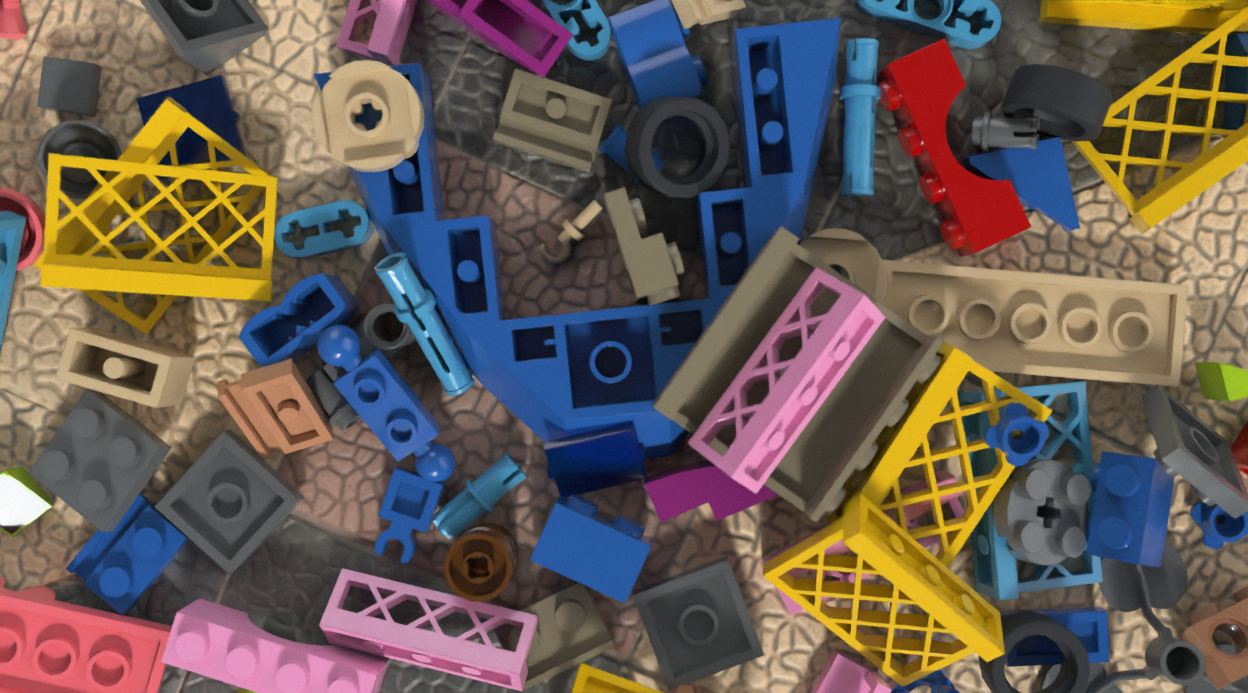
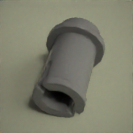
[972,112,1040,153]
[306,368,362,431]

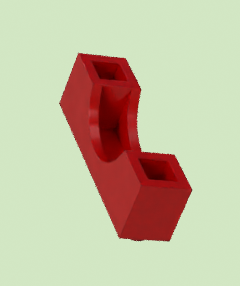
[877,38,1032,257]

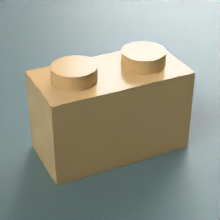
[55,328,195,408]

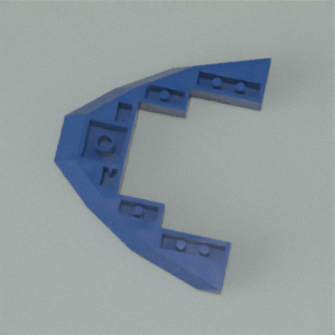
[314,18,841,467]

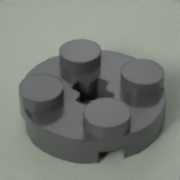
[993,459,1091,565]

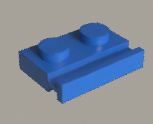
[66,491,190,615]

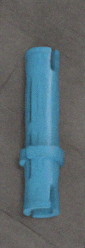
[840,38,881,196]
[375,252,475,396]

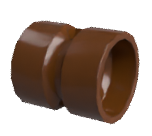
[444,522,519,602]

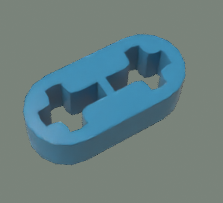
[274,200,374,259]

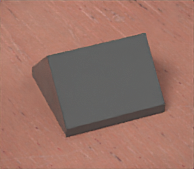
[140,0,268,76]

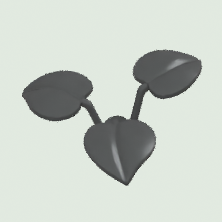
[1040,540,1248,693]

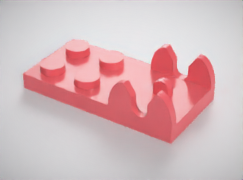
[0,576,172,693]

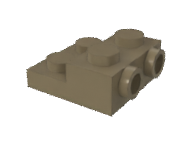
[604,187,684,306]

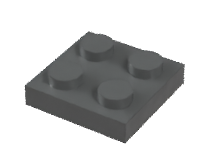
[1141,384,1248,519]
[28,389,172,532]
[155,430,304,575]
[633,556,764,691]

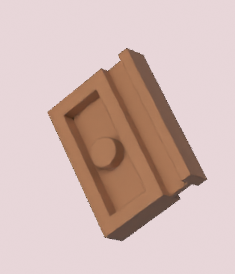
[218,358,333,461]

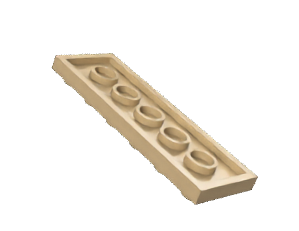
[882,260,1188,387]

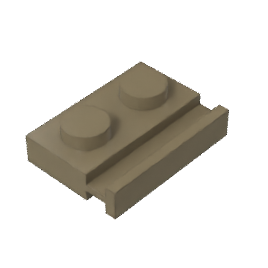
[493,68,613,173]
[493,581,615,691]

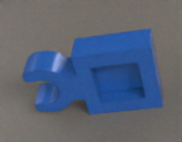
[375,466,446,564]

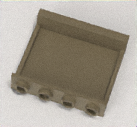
[652,226,944,523]

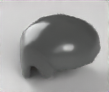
[37,120,122,200]

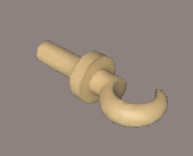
[540,199,603,264]

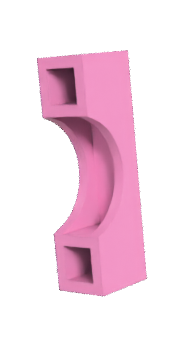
[161,598,390,693]

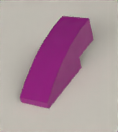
[424,0,573,78]
[644,461,778,522]

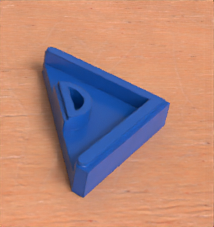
[964,137,1080,232]

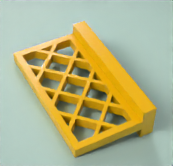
[1039,0,1248,36]
[1072,6,1248,234]
[33,96,272,335]
[40,154,278,302]
[824,343,1052,568]
[762,493,1005,687]

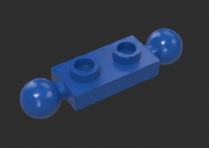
[317,324,456,483]

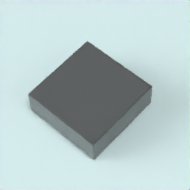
[37,57,102,117]

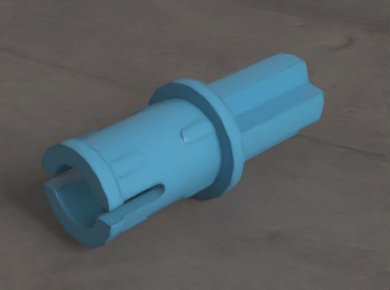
[432,452,527,538]

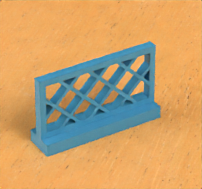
[958,381,1103,601]

